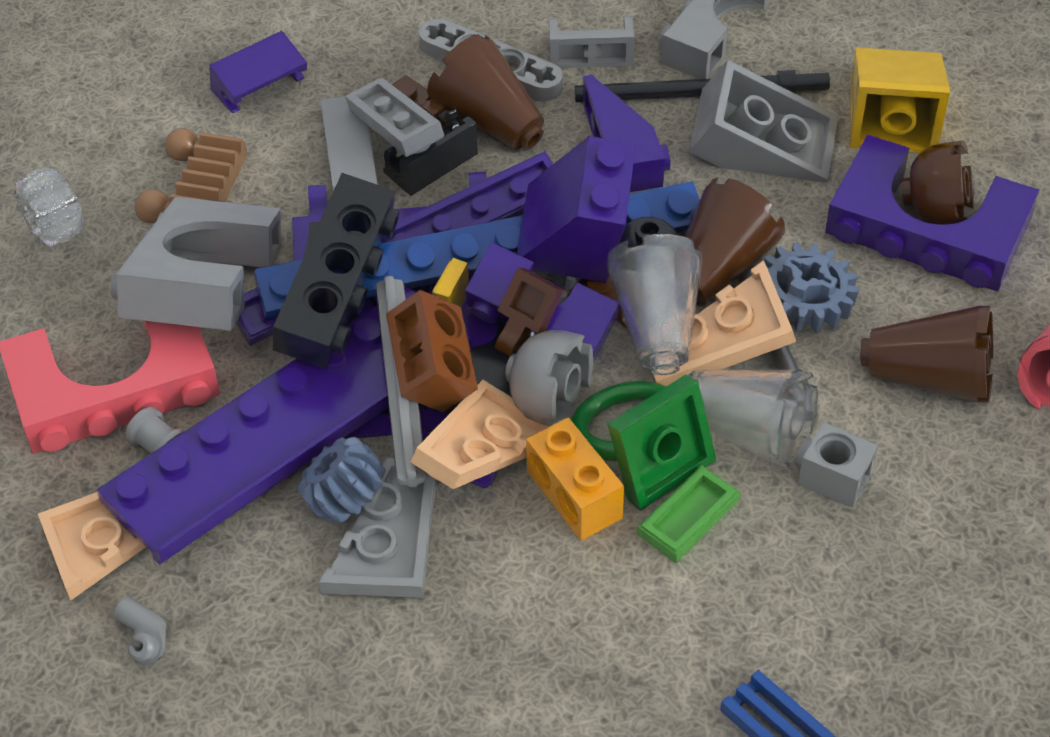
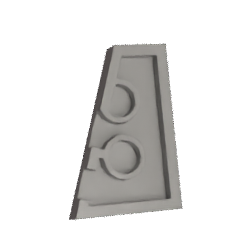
[318,458,436,598]

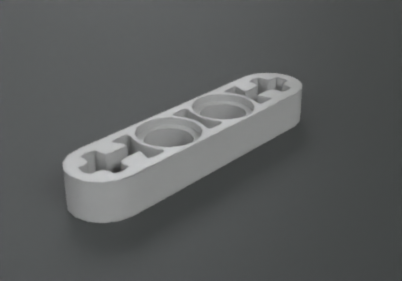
[419,19,563,101]

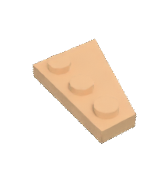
[643,260,796,386]
[38,492,146,601]

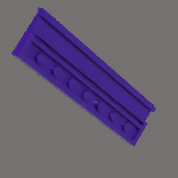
[97,286,472,565]

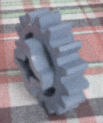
[764,242,859,333]

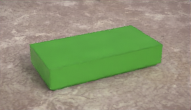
[637,465,741,563]

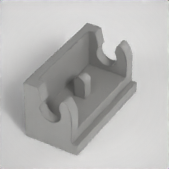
[548,16,635,68]

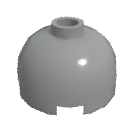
[505,330,594,426]

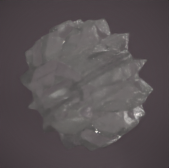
[14,167,84,247]

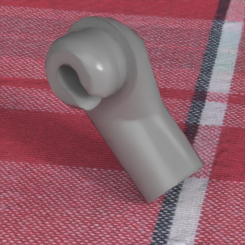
[114,596,166,665]

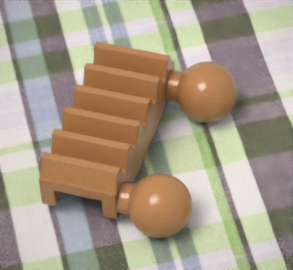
[135,128,247,223]

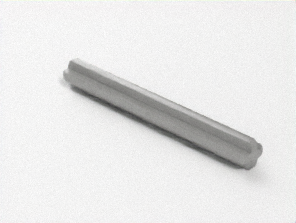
[376,276,427,488]

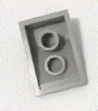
[689,60,838,183]

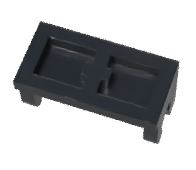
[383,108,478,196]

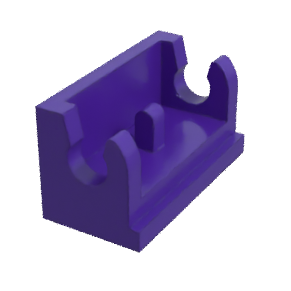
[209,31,307,113]

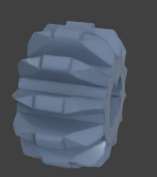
[298,437,386,523]

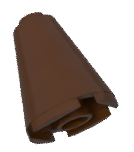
[427,34,544,151]
[667,178,785,307]
[860,305,994,403]

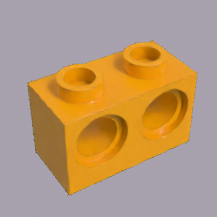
[526,417,624,541]

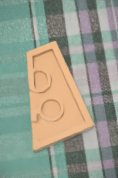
[410,380,554,489]

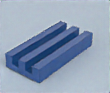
[720,669,836,737]

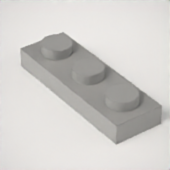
[345,77,445,157]

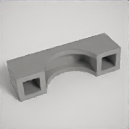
[659,0,771,79]

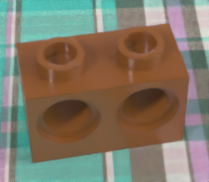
[386,290,478,412]

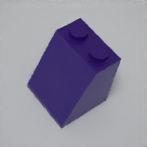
[517,136,636,283]

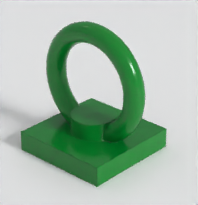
[571,374,716,510]

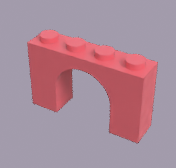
[0,320,220,454]

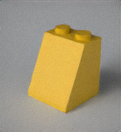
[849,47,950,153]

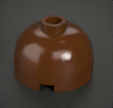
[901,140,974,225]

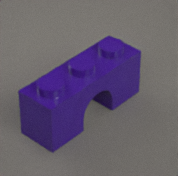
[465,242,619,363]

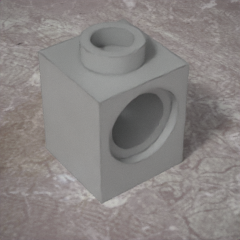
[795,422,878,508]

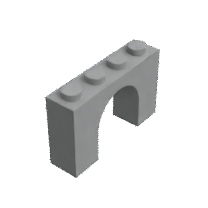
[111,197,281,331]

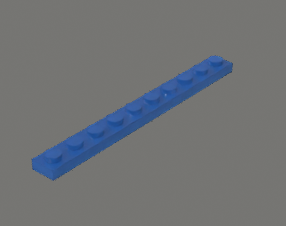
[254,181,700,319]

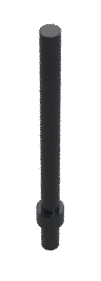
[574,70,830,102]

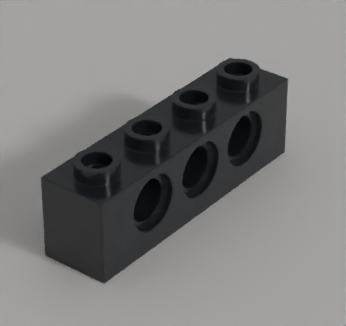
[273,173,400,369]

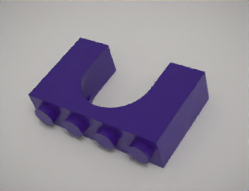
[825,134,1039,292]

